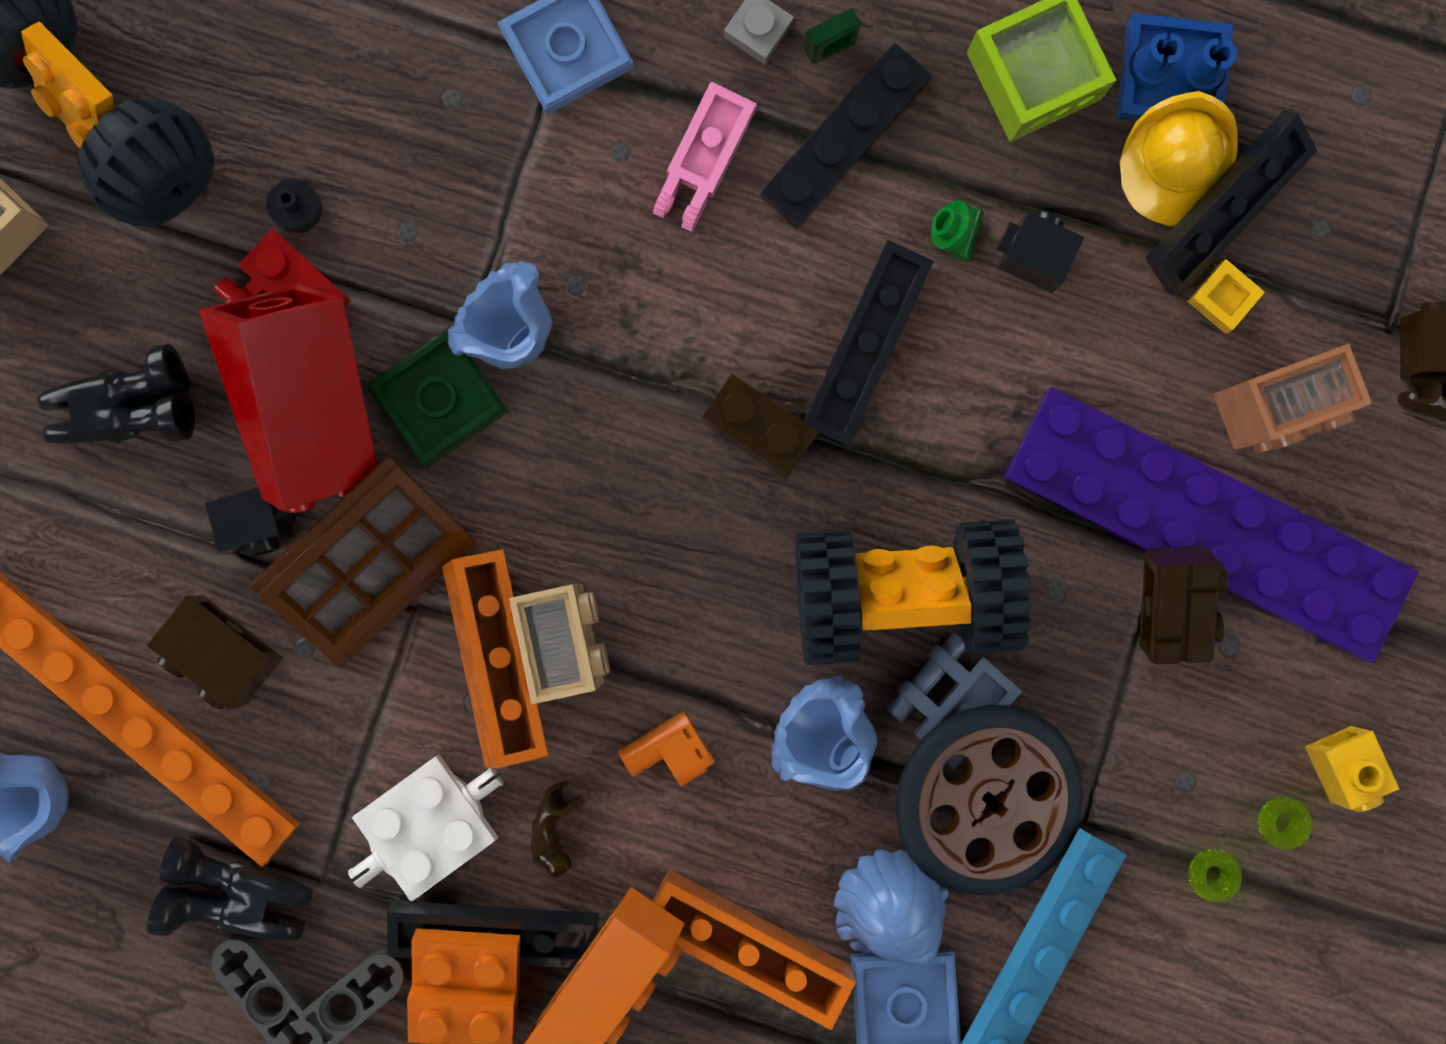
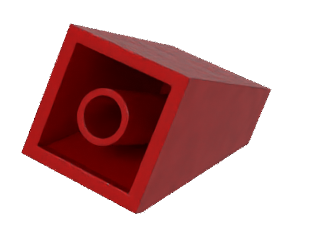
[199,285,378,513]

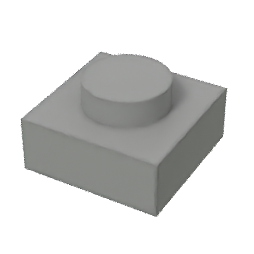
[724,0,794,65]

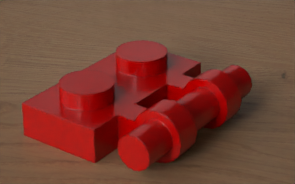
[214,228,351,307]

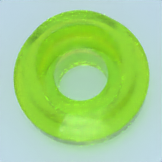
[1258,797,1312,850]
[1188,849,1242,902]

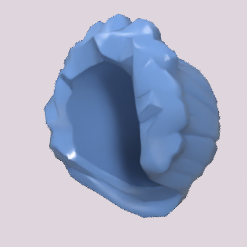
[448,261,553,369]
[771,676,878,791]
[0,752,69,863]
[833,849,949,965]

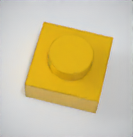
[1187,259,1265,334]

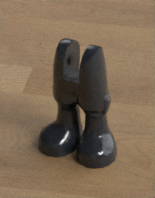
[37,344,195,444]
[147,836,313,941]

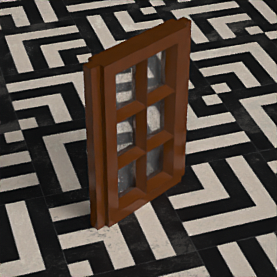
[250,455,476,668]

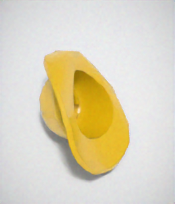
[1120,91,1238,226]

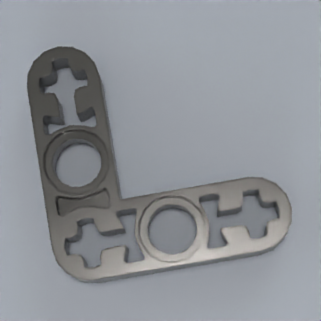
[211,934,409,1044]

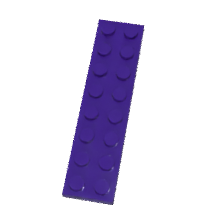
[1003,387,1419,663]

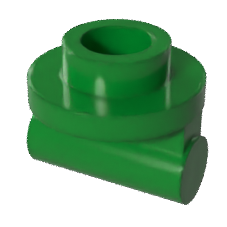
[931,201,984,262]

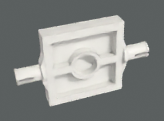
[348,754,504,902]

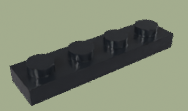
[760,42,932,230]
[1145,111,1318,297]
[803,240,934,448]
[387,901,599,968]

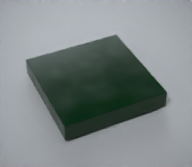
[365,327,509,469]

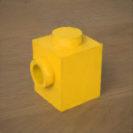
[1305,726,1399,812]

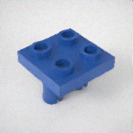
[1116,13,1237,121]

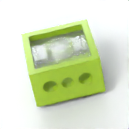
[967,0,1116,143]

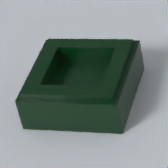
[804,7,861,64]

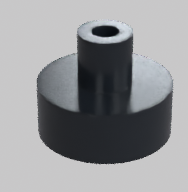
[266,178,322,233]

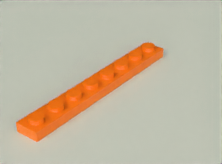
[0,573,301,867]

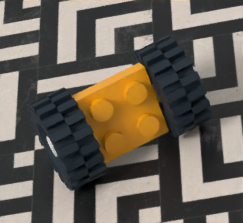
[795,519,1031,666]

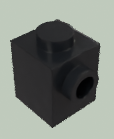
[996,211,1084,293]
[205,487,296,557]

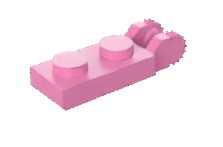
[653,82,757,232]

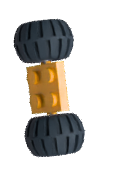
[0,0,214,227]

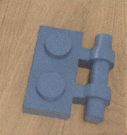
[886,633,1022,769]

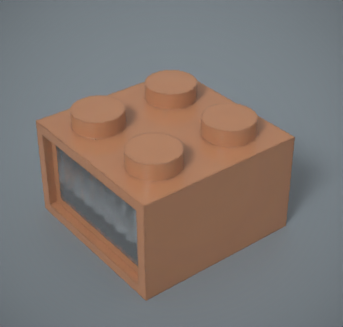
[1213,344,1372,454]

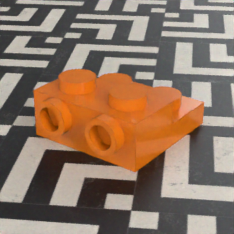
[407,928,520,1044]

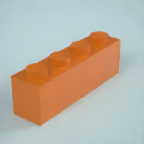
[442,549,548,769]
[652,869,856,1030]
[523,887,685,1044]

